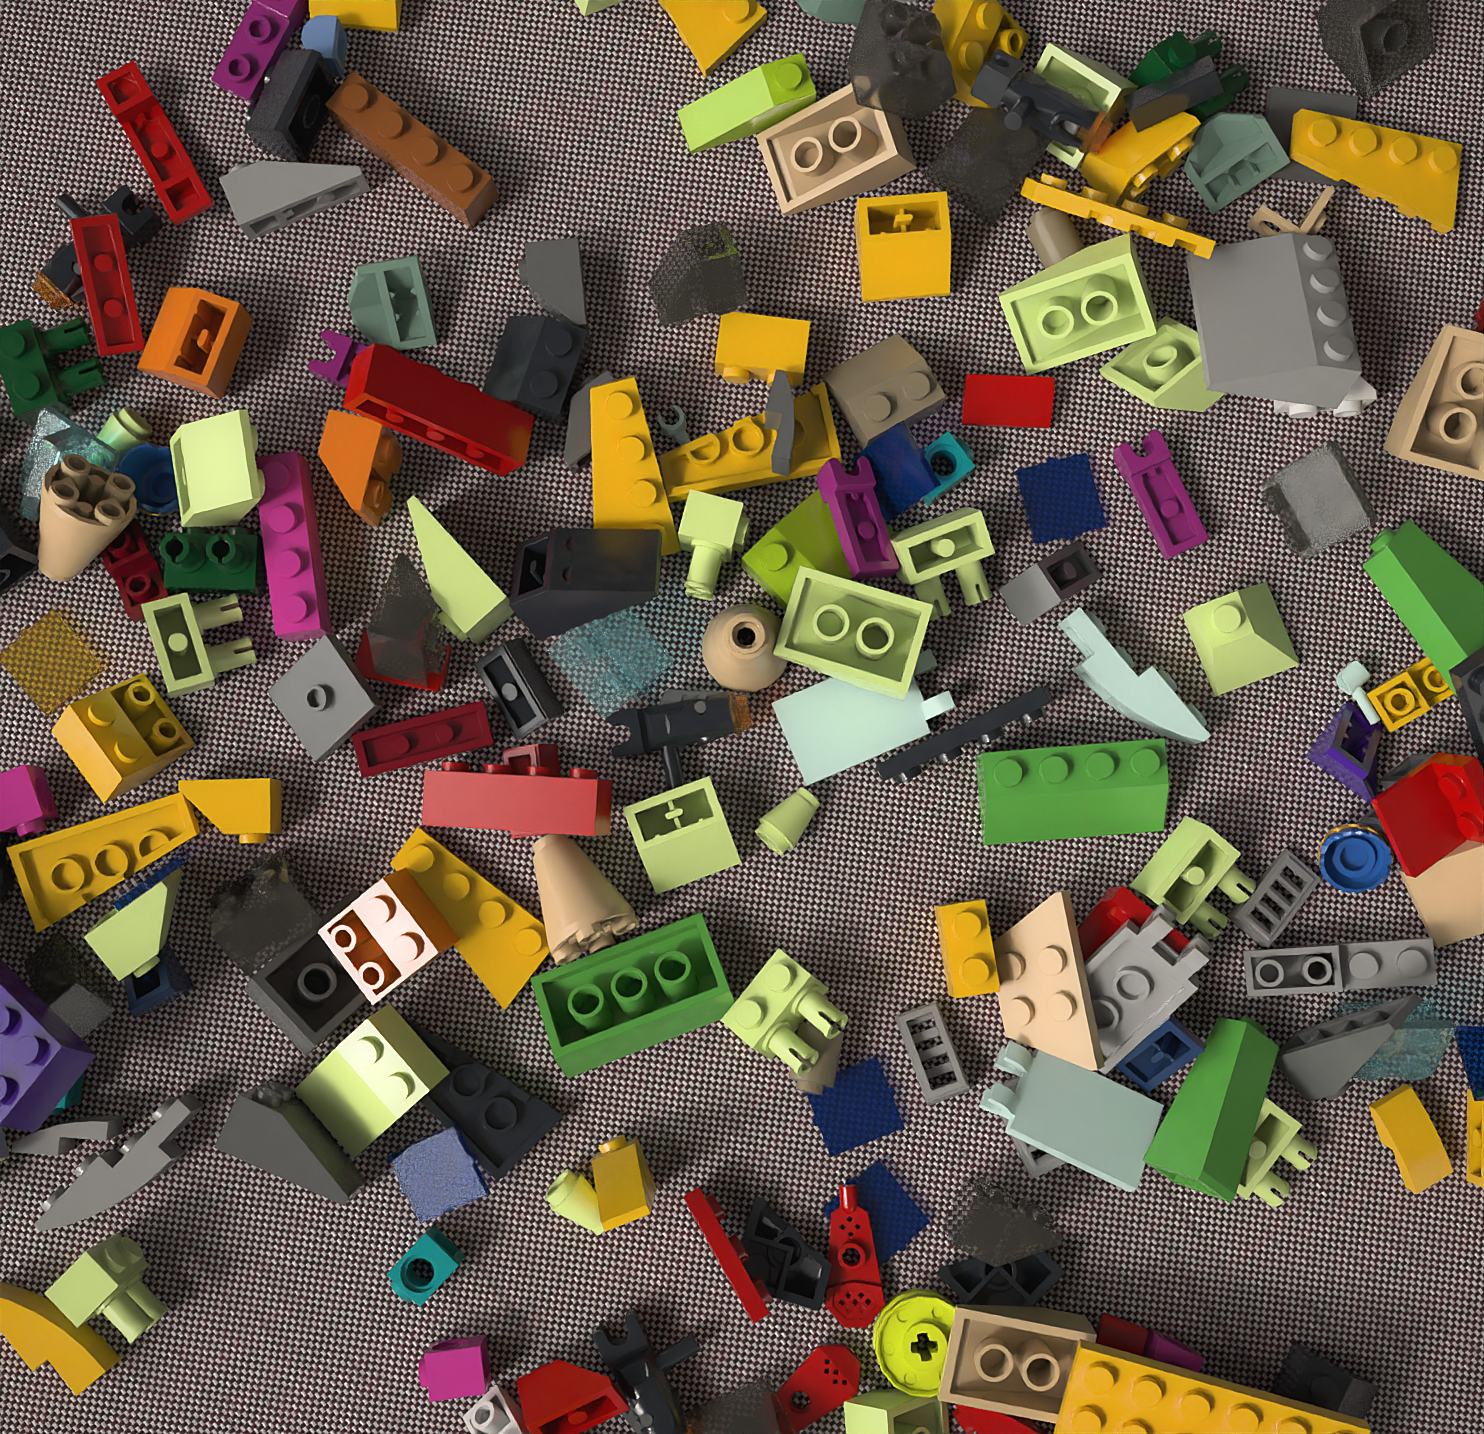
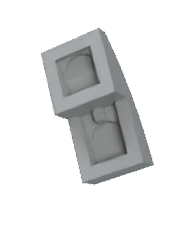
[12,1115,124,1156]

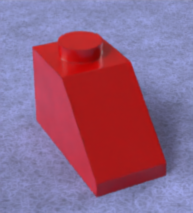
[516,1359,630,1434]

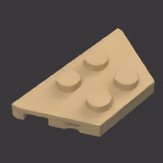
[993,890,1105,1071]

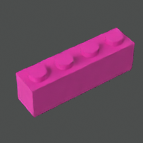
[255,451,332,642]

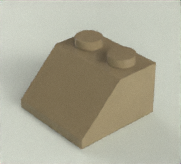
[821,333,946,452]

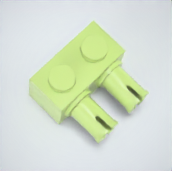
[678,489,750,601]
[889,506,995,621]
[141,592,257,698]
[1130,816,1256,939]
[721,948,848,1076]
[1237,1097,1317,1207]
[44,1233,169,1344]

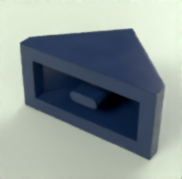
[123,939,195,1016]
[1115,1014,1207,1093]

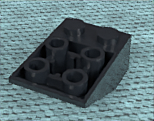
[509,528,662,641]

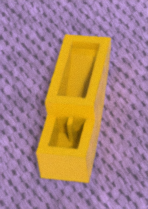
[0,1281,121,1396]

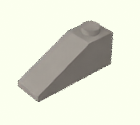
[219,161,371,241]

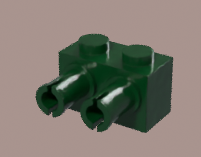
[1128,31,1249,140]
[0,316,108,429]
[159,526,267,596]

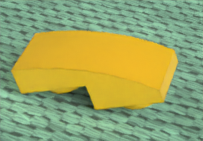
[1366,656,1454,733]
[1369,1084,1454,1194]

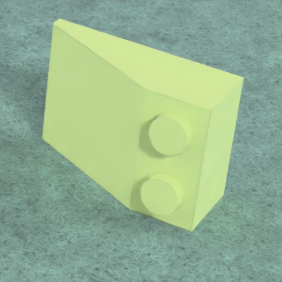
[998,233,1157,376]
[407,495,515,645]
[773,566,933,700]
[294,1003,450,1159]

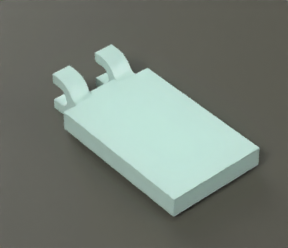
[771,649,956,786]
[979,1041,1164,1192]

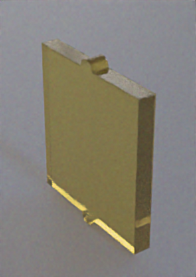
[0,609,105,716]

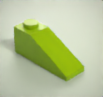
[677,52,816,154]

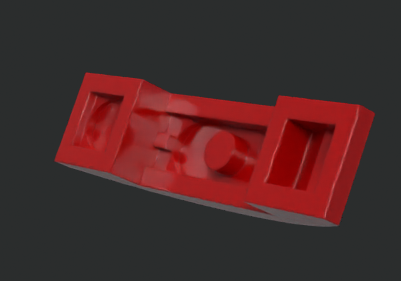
[95,60,215,226]

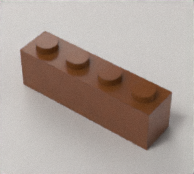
[325,71,499,230]

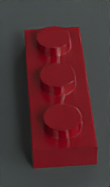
[351,700,496,779]

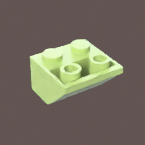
[169,410,265,527]
[623,776,741,895]

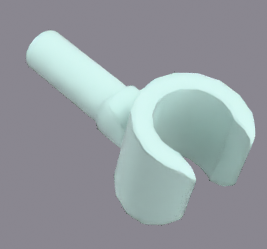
[658,405,691,446]
[1336,661,1381,725]

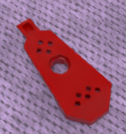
[825,1184,886,1328]
[748,1343,861,1434]

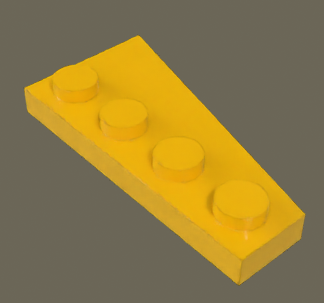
[658,0,767,78]
[1289,109,1462,234]
[1020,173,1216,259]
[590,375,681,556]
[659,382,843,503]
[7,792,201,933]
[390,827,550,1011]

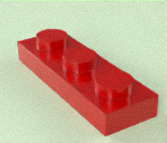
[69,213,145,357]
[683,1187,773,1325]

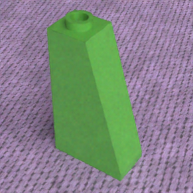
[1362,519,1484,697]
[1142,1016,1279,1203]

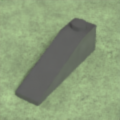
[1275,993,1422,1102]

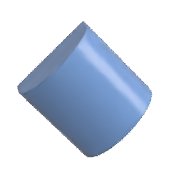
[301,15,348,77]

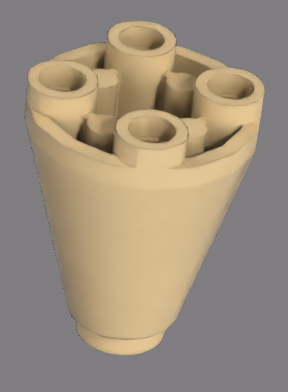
[37,454,136,582]
[702,604,789,692]
[532,833,639,965]

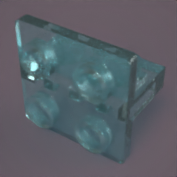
[18,407,120,522]
[548,607,673,719]
[1337,1001,1456,1081]

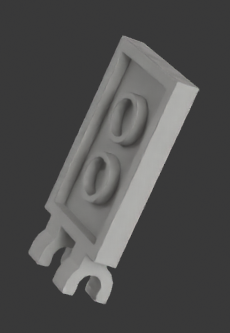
[1084,902,1213,1075]

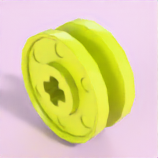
[872,1288,956,1397]

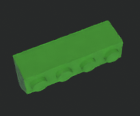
[975,738,1169,845]
[530,912,735,1078]

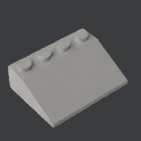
[1186,232,1362,409]

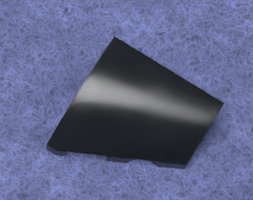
[728,1196,832,1312]
[936,1238,1065,1307]

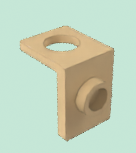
[1247,186,1335,237]

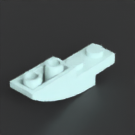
[1058,607,1211,745]

